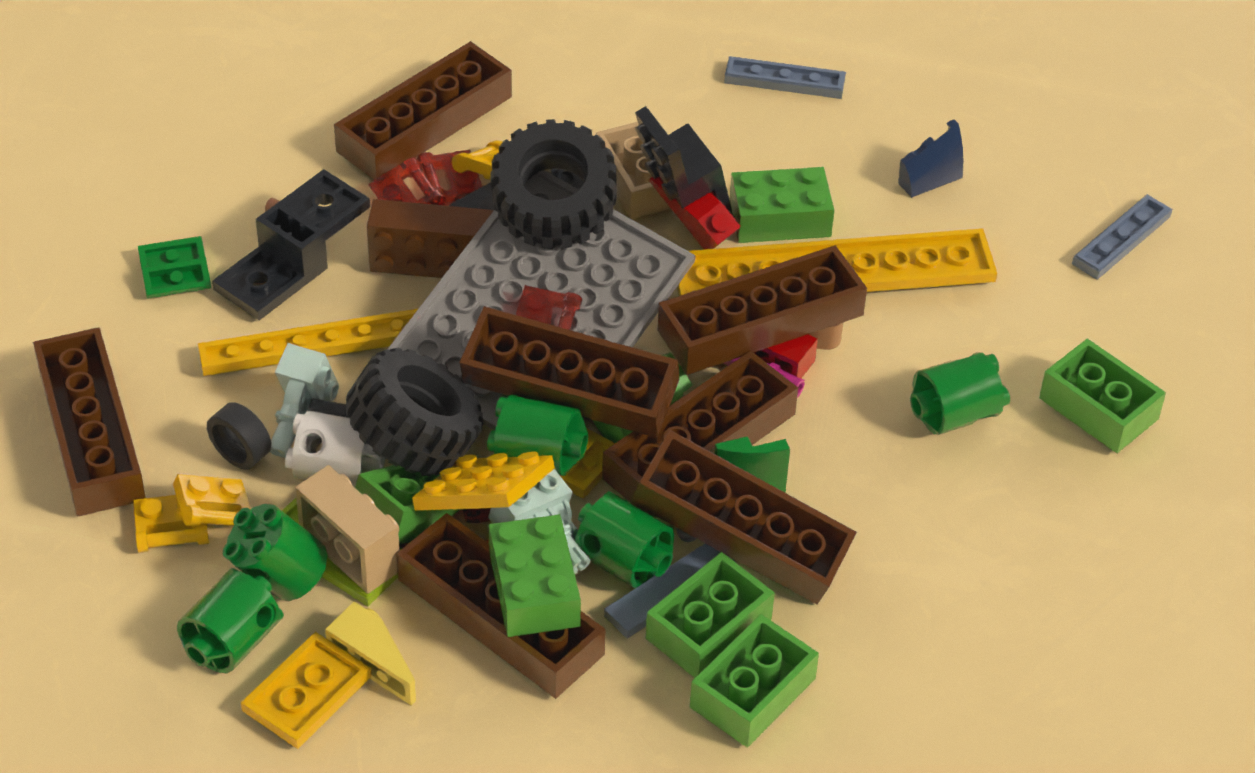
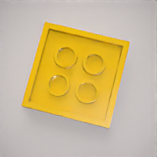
[412,452,555,511]

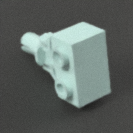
[270,343,339,458]
[488,469,590,574]

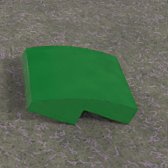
[138,236,211,299]
[714,436,790,493]

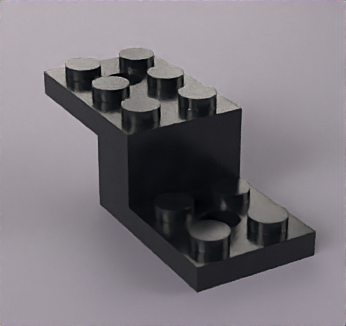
[635,106,733,216]
[212,169,370,321]

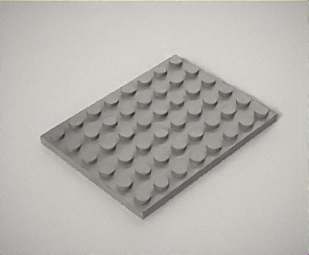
[388,170,695,431]

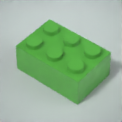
[729,167,834,243]
[1039,338,1166,454]
[489,514,581,637]
[645,552,775,678]
[690,614,819,748]

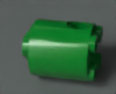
[910,352,1010,435]
[487,395,588,476]
[573,491,674,588]
[222,504,328,601]
[177,568,284,674]

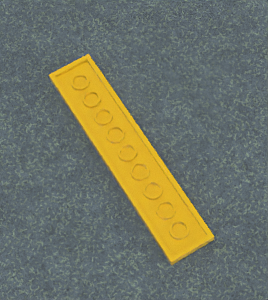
[677,228,997,296]

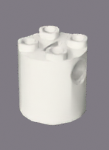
[285,411,386,488]

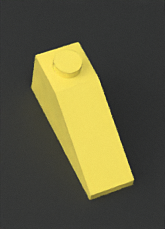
[325,601,416,706]

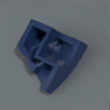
[898,119,964,198]

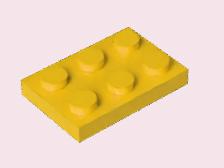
[241,631,372,749]

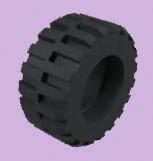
[490,119,617,249]
[346,348,483,476]

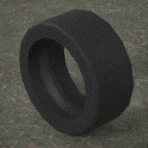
[206,402,272,469]

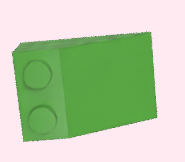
[355,465,461,545]

